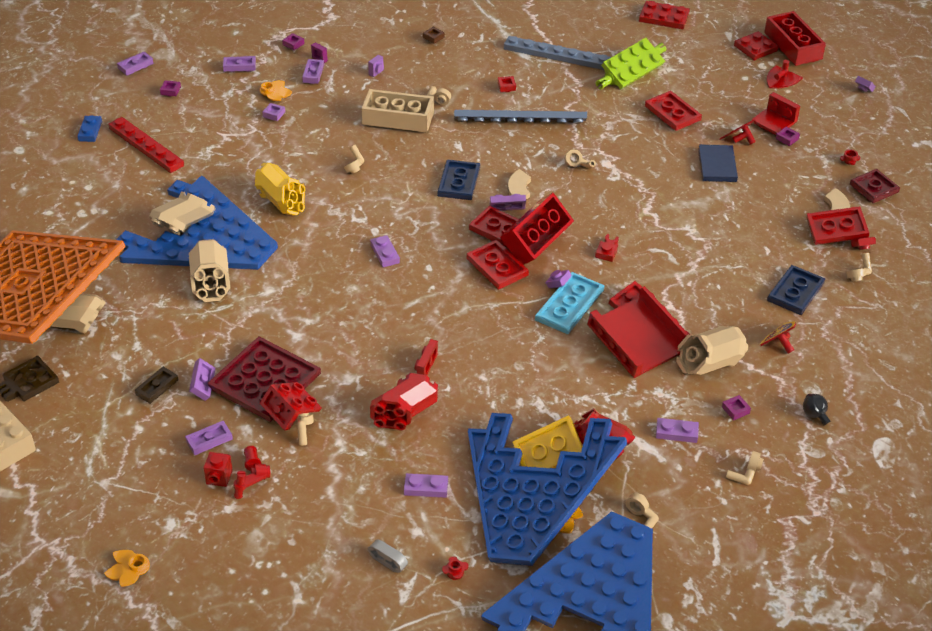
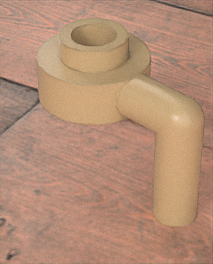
[426,86,451,105]
[344,145,364,174]
[564,149,596,169]
[846,253,872,281]
[294,412,314,446]
[726,451,764,485]
[626,493,658,528]

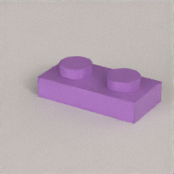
[117,52,154,76]
[223,56,256,72]
[302,59,324,84]
[489,194,526,211]
[370,235,400,267]
[189,358,215,401]
[656,418,699,443]
[185,421,233,455]
[404,473,448,498]

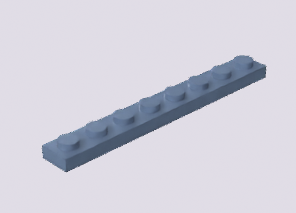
[504,36,611,70]
[454,110,587,123]

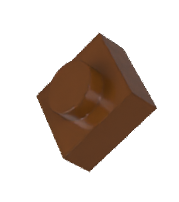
[423,26,445,44]

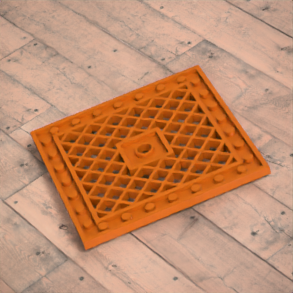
[0,230,126,344]

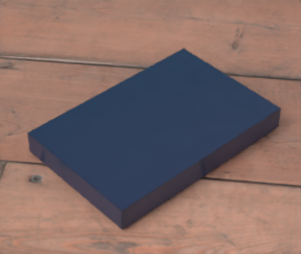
[698,144,738,182]
[437,159,480,200]
[767,265,825,315]

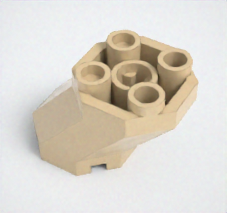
[149,191,216,235]
[189,239,230,302]
[51,293,106,334]
[676,326,748,375]

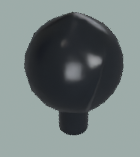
[803,394,831,426]

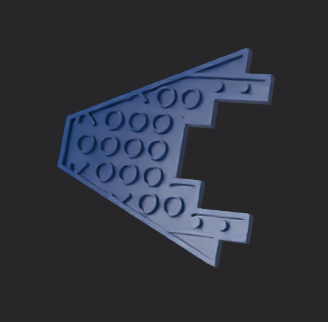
[116,176,278,270]
[468,413,627,566]
[481,511,653,631]

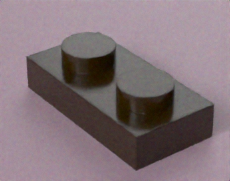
[135,366,178,404]

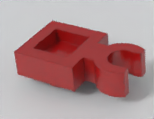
[595,234,619,262]

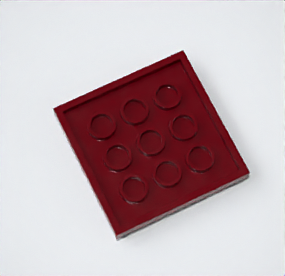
[207,336,321,422]

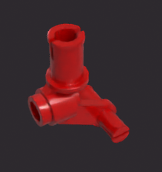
[233,446,270,499]

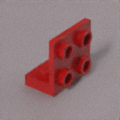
[752,92,800,135]
[259,382,322,430]

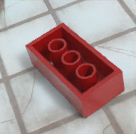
[764,11,826,66]
[500,193,574,265]

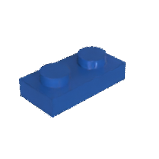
[77,115,102,142]

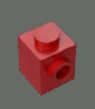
[203,452,233,487]

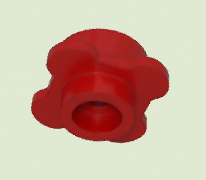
[840,149,860,165]
[442,556,469,580]

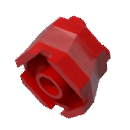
[370,373,438,431]
[573,408,635,459]

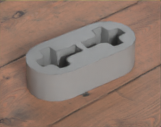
[368,539,408,573]

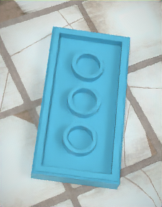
[535,272,605,334]

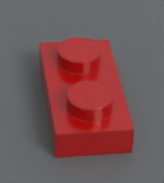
[608,281,642,309]
[414,339,438,375]

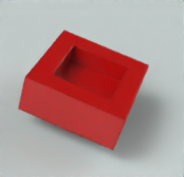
[497,76,516,92]
[851,237,876,250]

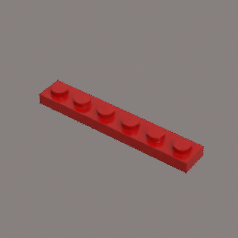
[108,117,184,173]

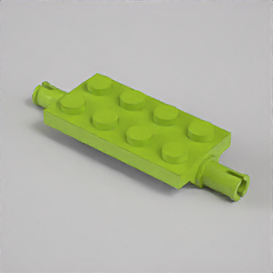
[595,38,666,90]

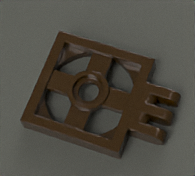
[0,355,60,402]

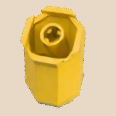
[255,163,305,216]

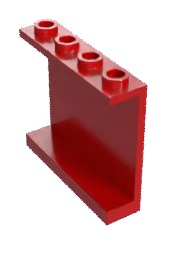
[587,286,690,378]

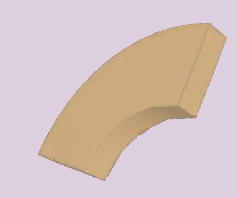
[508,169,531,199]
[824,188,850,210]

